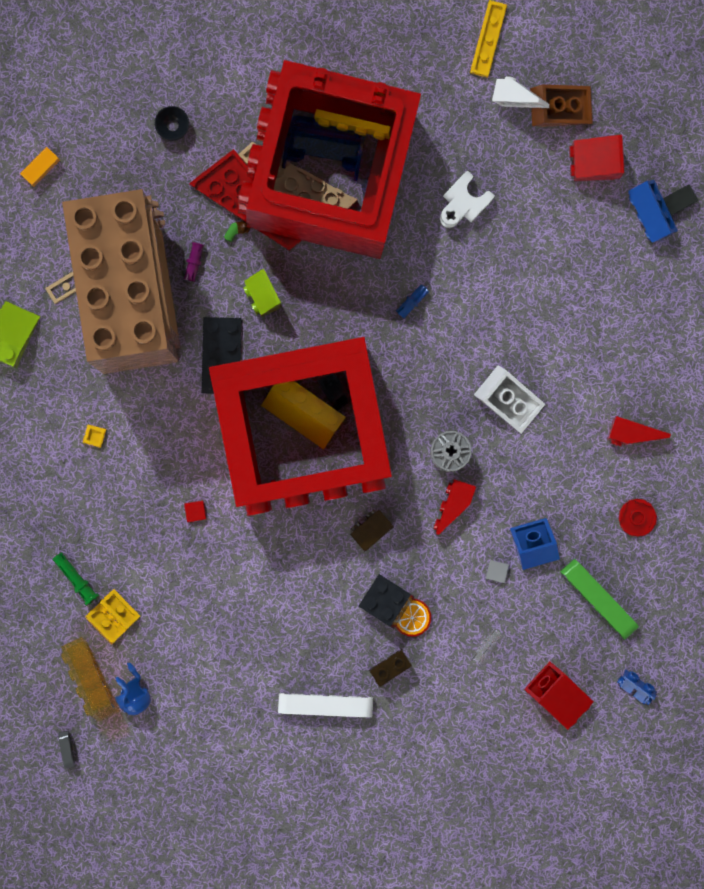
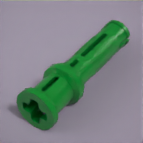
[52,552,100,606]

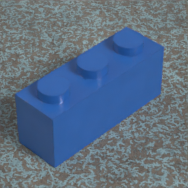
[628,180,678,243]

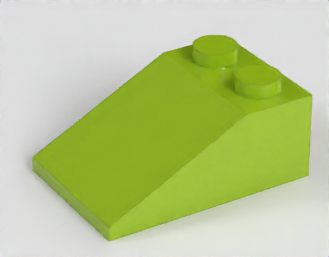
[0,301,40,369]

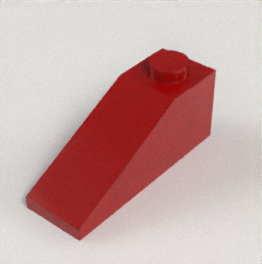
[607,416,671,447]

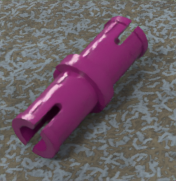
[184,242,204,282]

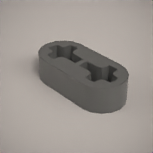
[58,731,75,769]

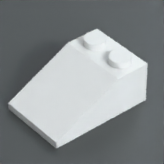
[474,366,545,434]

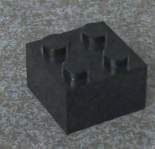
[358,574,415,629]

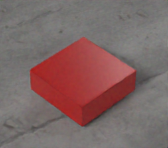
[184,500,206,523]

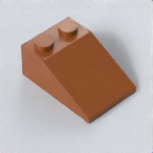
[530,84,593,127]

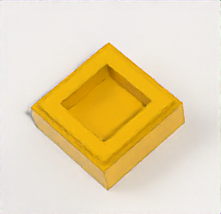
[82,424,106,448]

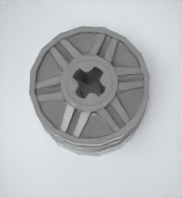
[430,431,471,472]

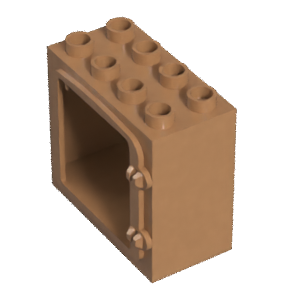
[62,189,180,374]

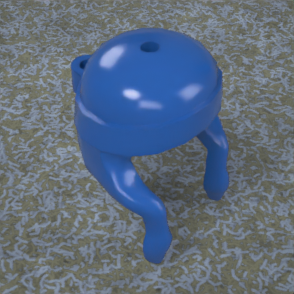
[115,663,151,716]

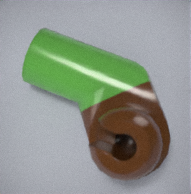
[223,221,250,242]

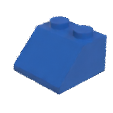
[510,518,560,570]

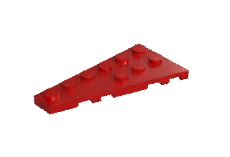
[189,149,303,251]

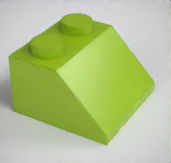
[243,268,282,317]

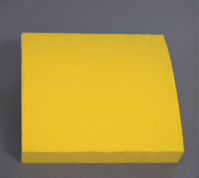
[85,589,140,645]

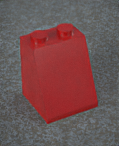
[569,135,624,181]
[524,661,594,730]

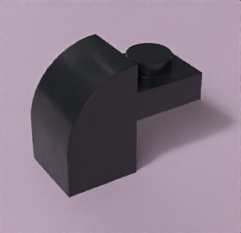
[315,373,352,411]

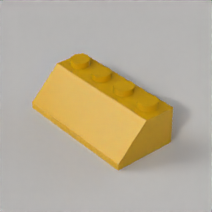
[261,381,346,450]

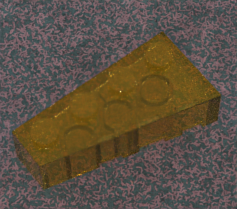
[61,637,120,721]

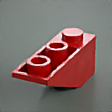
[433,479,476,535]

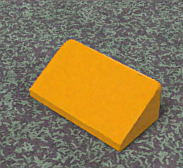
[20,147,60,187]

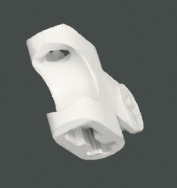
[440,171,495,228]

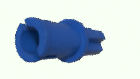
[395,285,429,319]

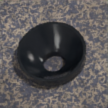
[154,106,189,141]

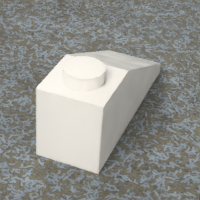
[492,77,550,108]

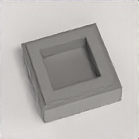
[485,560,509,583]

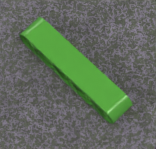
[560,559,639,640]

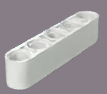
[278,693,373,717]

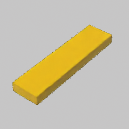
[470,0,507,78]

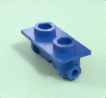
[617,669,657,705]

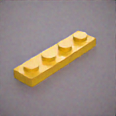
[314,109,391,140]

